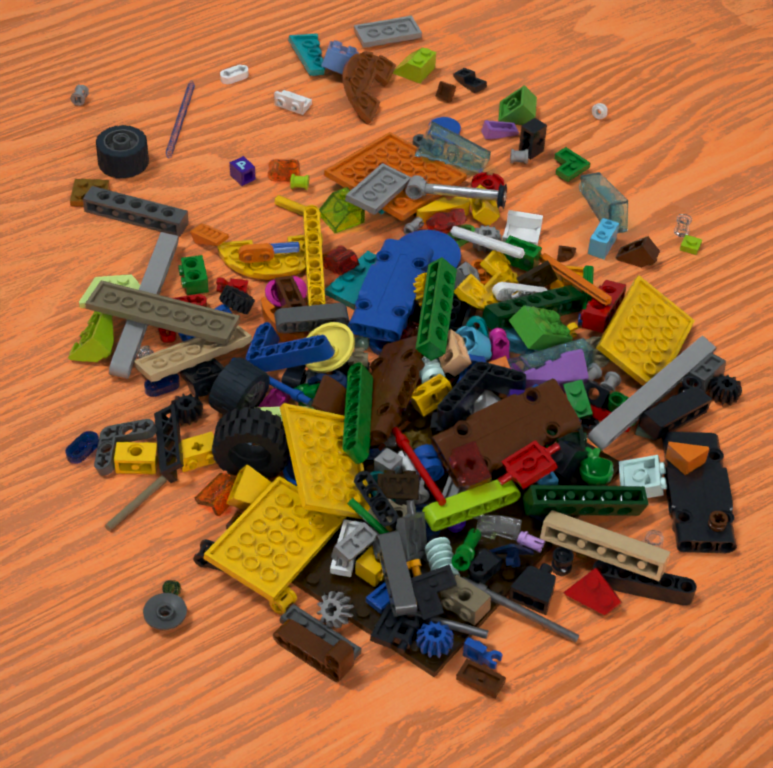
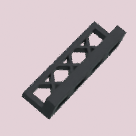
[154,404,184,483]

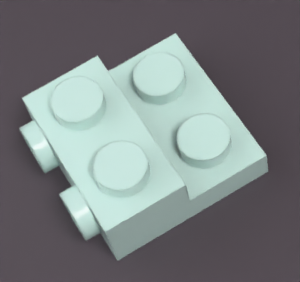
[619,455,667,498]

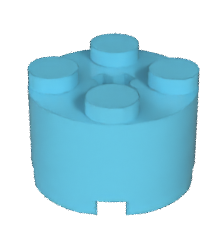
[455,326,492,361]

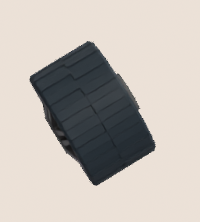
[96,125,149,178]
[209,357,270,415]

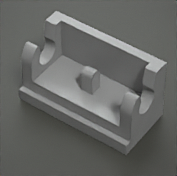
[331,522,378,567]

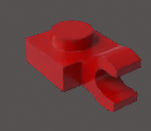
[216,277,248,293]

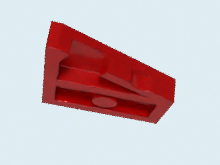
[563,568,623,615]

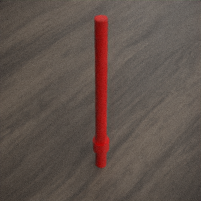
[392,426,447,506]

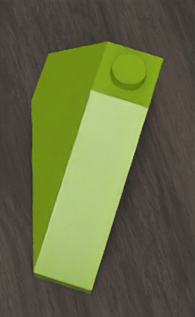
[68,311,114,362]

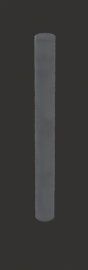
[407,611,489,639]

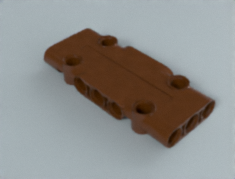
[370,336,425,446]
[431,378,581,488]

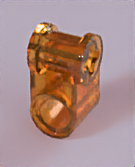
[267,159,300,182]

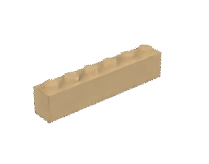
[540,510,671,581]

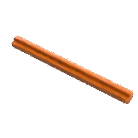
[539,253,612,306]

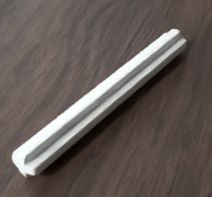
[450,226,525,259]

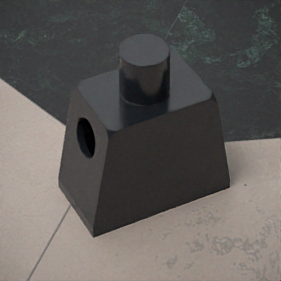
[551,440,589,484]
[509,563,556,615]

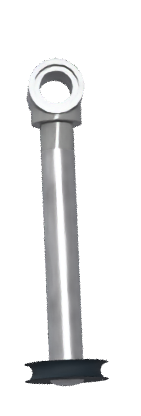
[406,175,507,209]

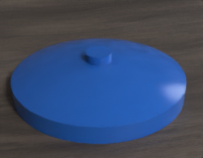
[399,230,461,269]

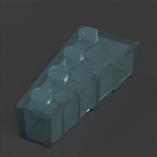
[414,121,491,173]
[579,172,628,234]

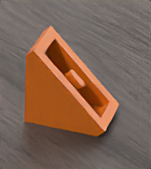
[665,442,709,475]

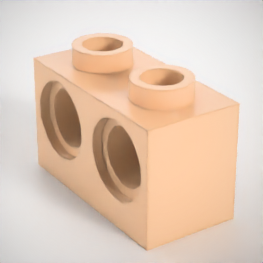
[439,329,471,377]

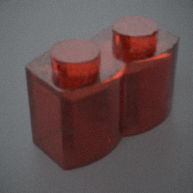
[426,208,467,232]
[322,245,360,276]

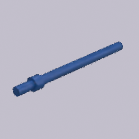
[231,357,313,406]

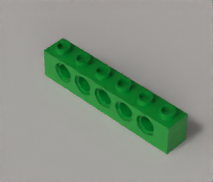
[415,257,457,361]

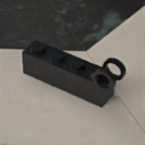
[639,375,712,441]

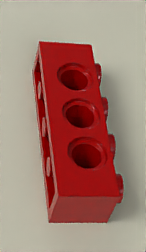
[580,280,627,333]

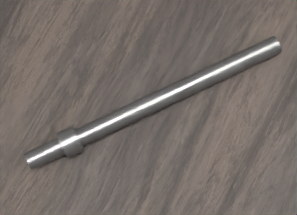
[463,576,580,643]

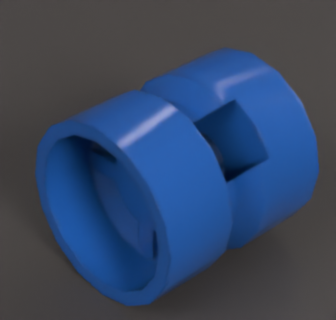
[413,444,444,483]

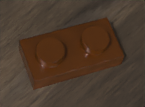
[456,659,506,699]

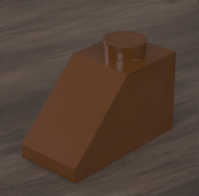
[616,236,660,268]

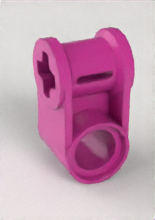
[489,328,510,362]

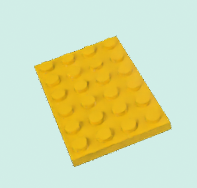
[596,275,695,386]
[280,403,371,519]
[204,476,346,603]

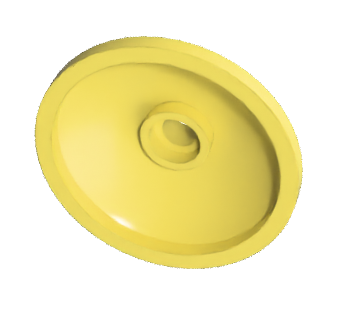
[305,322,355,373]

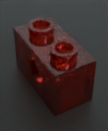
[449,441,492,491]

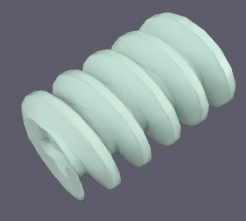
[419,356,445,384]
[425,537,460,577]

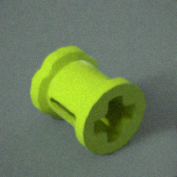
[290,173,309,190]

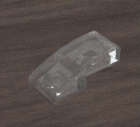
[475,515,522,541]

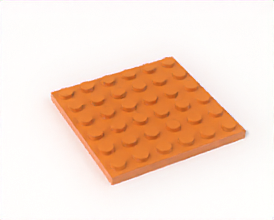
[324,132,467,221]

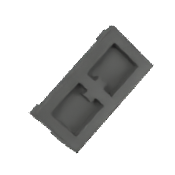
[689,352,726,393]

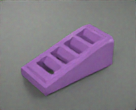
[481,120,519,139]

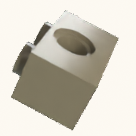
[440,575,491,626]

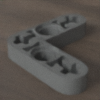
[94,419,157,476]

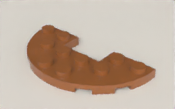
[342,51,396,124]

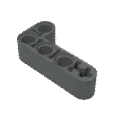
[274,303,349,334]
[373,531,417,617]

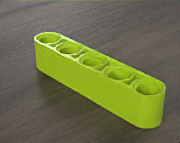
[422,480,521,531]

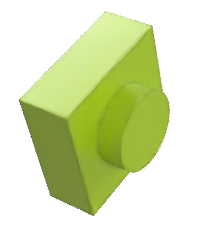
[680,235,702,255]

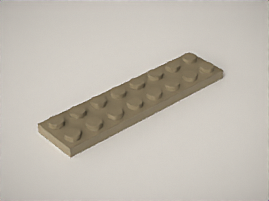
[85,280,240,345]

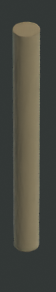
[105,475,167,531]

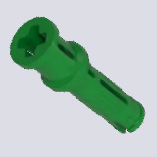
[451,528,482,571]

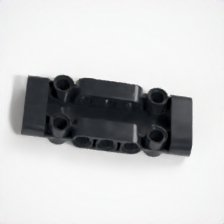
[662,432,737,553]

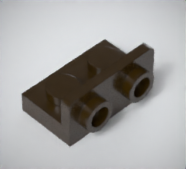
[516,260,558,295]
[377,470,421,500]

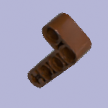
[273,619,354,682]

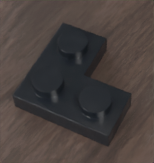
[411,564,457,621]

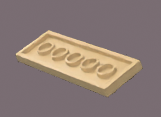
[134,326,252,382]

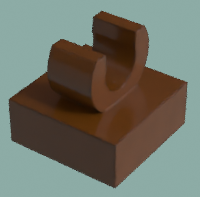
[435,81,456,102]

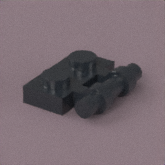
[370,604,421,654]

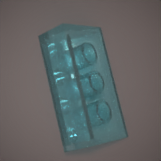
[507,338,594,372]

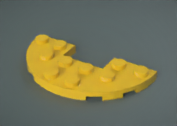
[217,233,323,280]
[454,250,519,311]

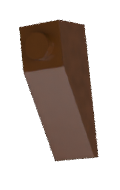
[275,276,306,309]

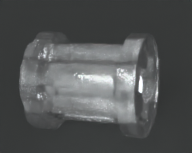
[674,214,692,237]

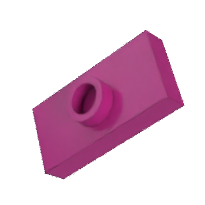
[258,387,291,407]

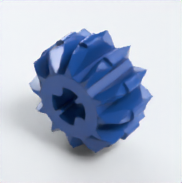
[416,621,453,658]

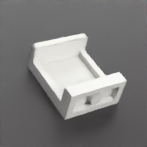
[502,210,543,246]

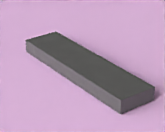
[280,604,362,660]

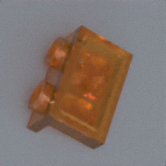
[195,473,237,516]

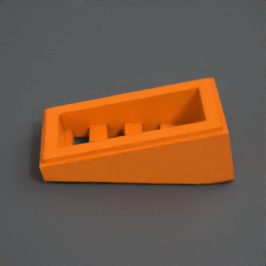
[190,223,229,246]

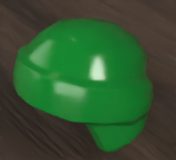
[579,447,614,486]

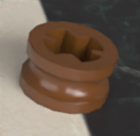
[708,511,728,532]

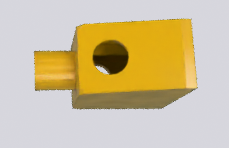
[226,465,272,510]

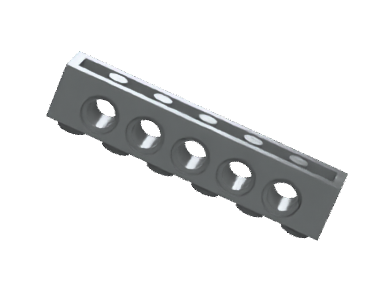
[83,186,189,237]

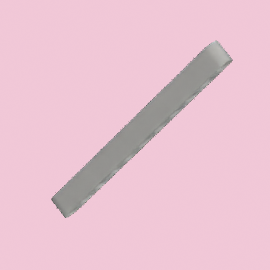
[109,232,179,379]
[587,335,717,451]

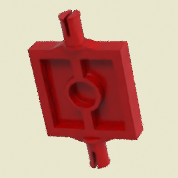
[497,440,561,489]

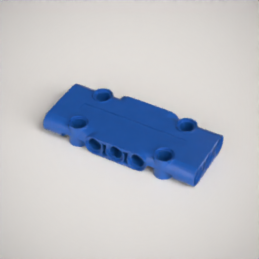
[348,239,434,343]

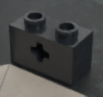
[519,118,547,160]

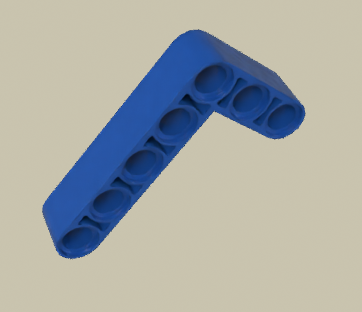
[246,322,335,372]

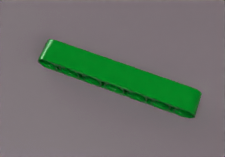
[342,362,373,464]

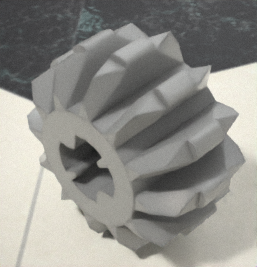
[472,225,502,253]
[317,591,354,628]

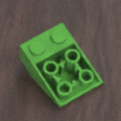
[509,305,573,350]

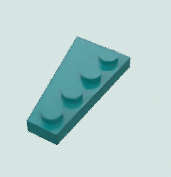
[288,34,325,76]
[325,251,376,310]

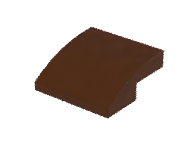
[311,375,347,416]

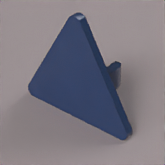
[489,544,534,568]

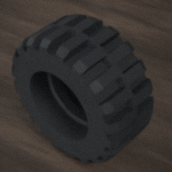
[212,407,290,478]

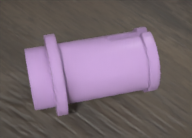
[517,531,545,553]

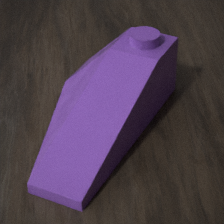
[523,349,589,394]

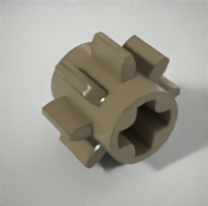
[348,347,368,367]

